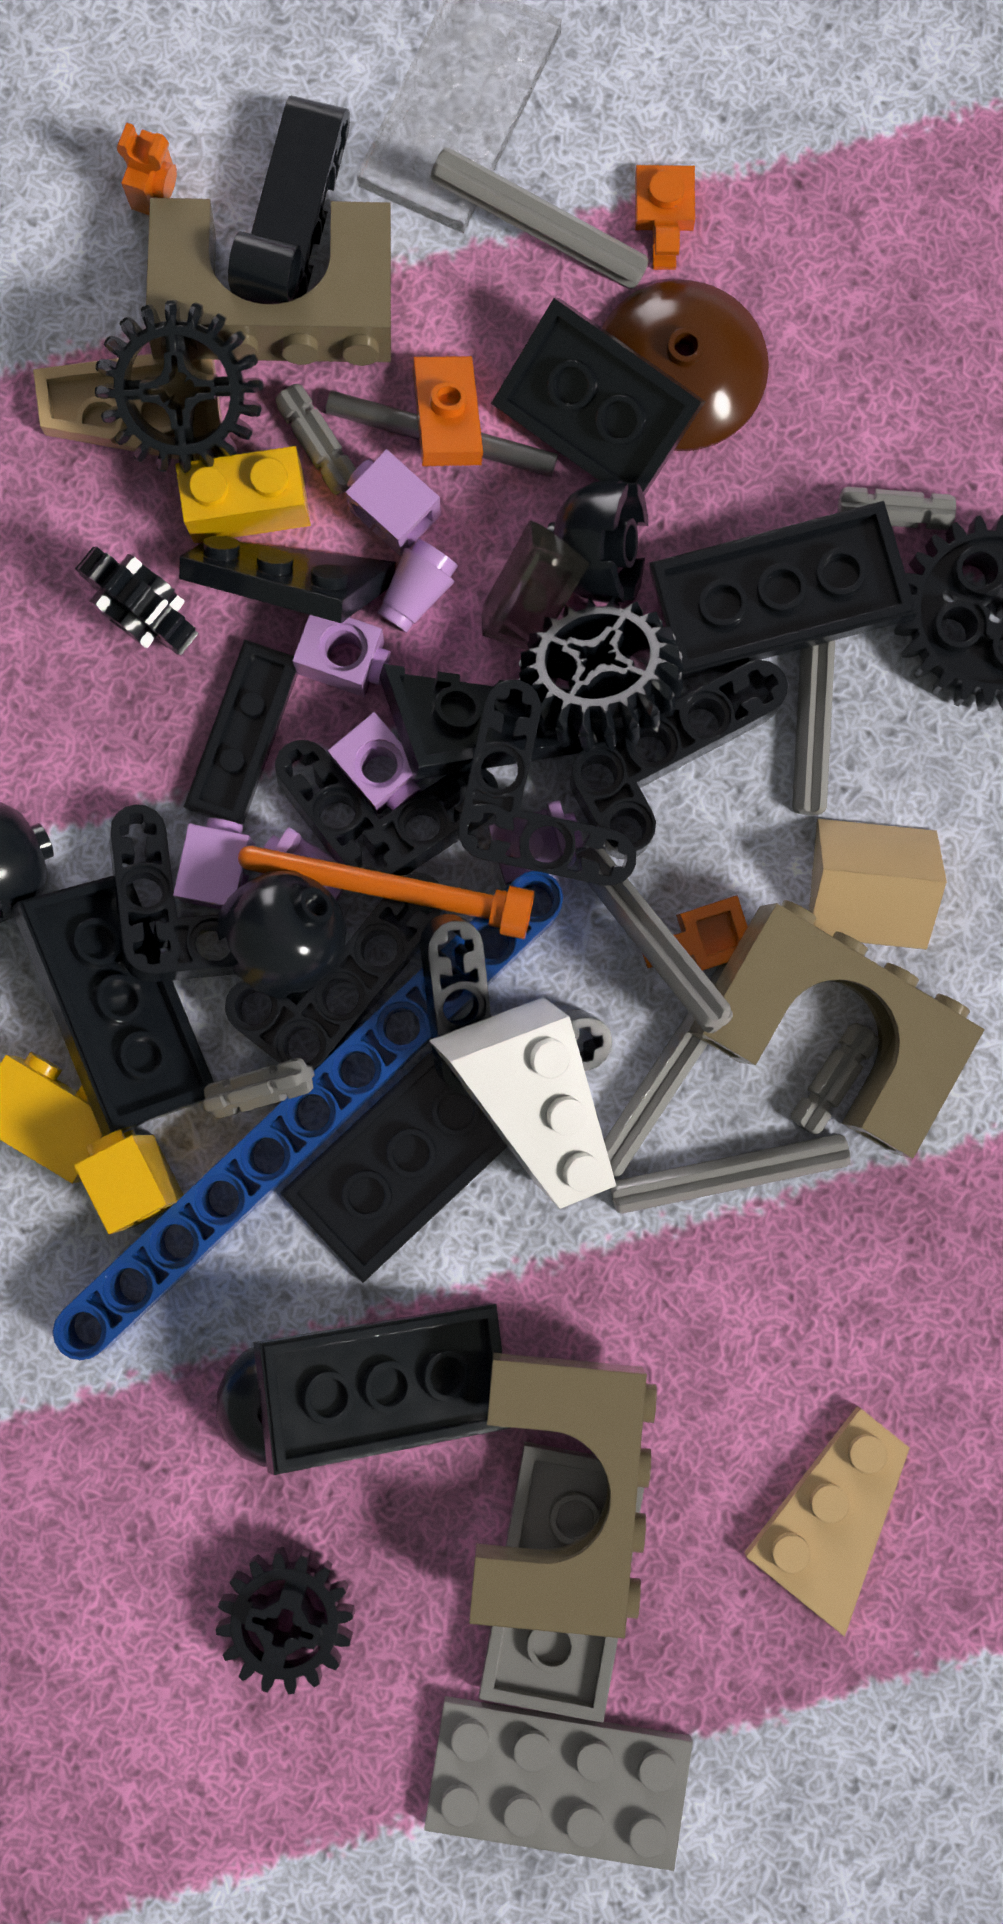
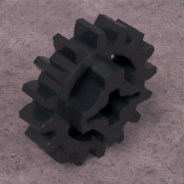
[75,546,199,656]
[216,1547,355,1695]

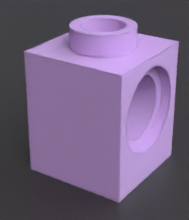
[345,449,441,557]
[292,615,391,697]
[328,712,421,815]
[173,818,256,910]

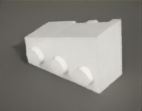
[429,997,616,1209]

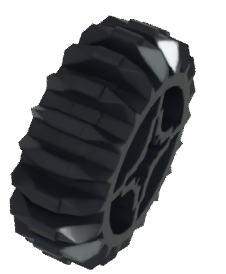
[95,300,264,473]
[518,596,684,754]

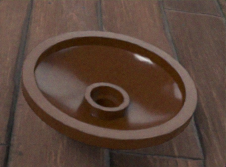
[602,280,769,451]

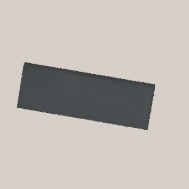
[184,639,298,825]

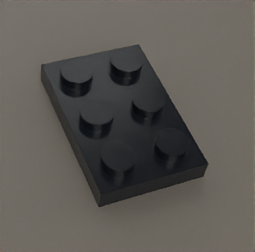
[491,298,706,496]

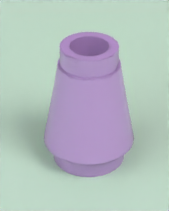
[377,539,458,633]

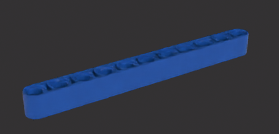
[53,871,563,1361]

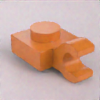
[117,122,177,215]
[635,165,695,270]
[642,895,748,971]

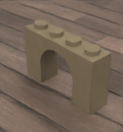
[146,198,391,366]
[688,900,985,1159]
[469,1353,657,1639]

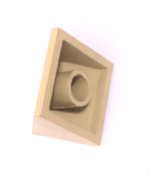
[809,819,947,950]

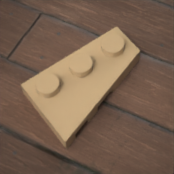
[33,354,226,461]
[744,1406,910,1637]

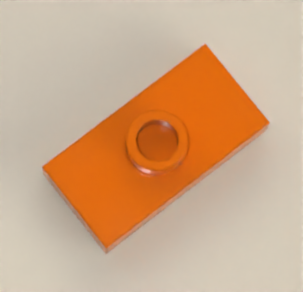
[413,356,483,466]

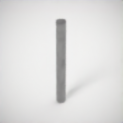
[326,390,558,477]

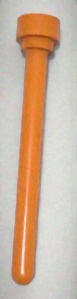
[238,846,535,939]

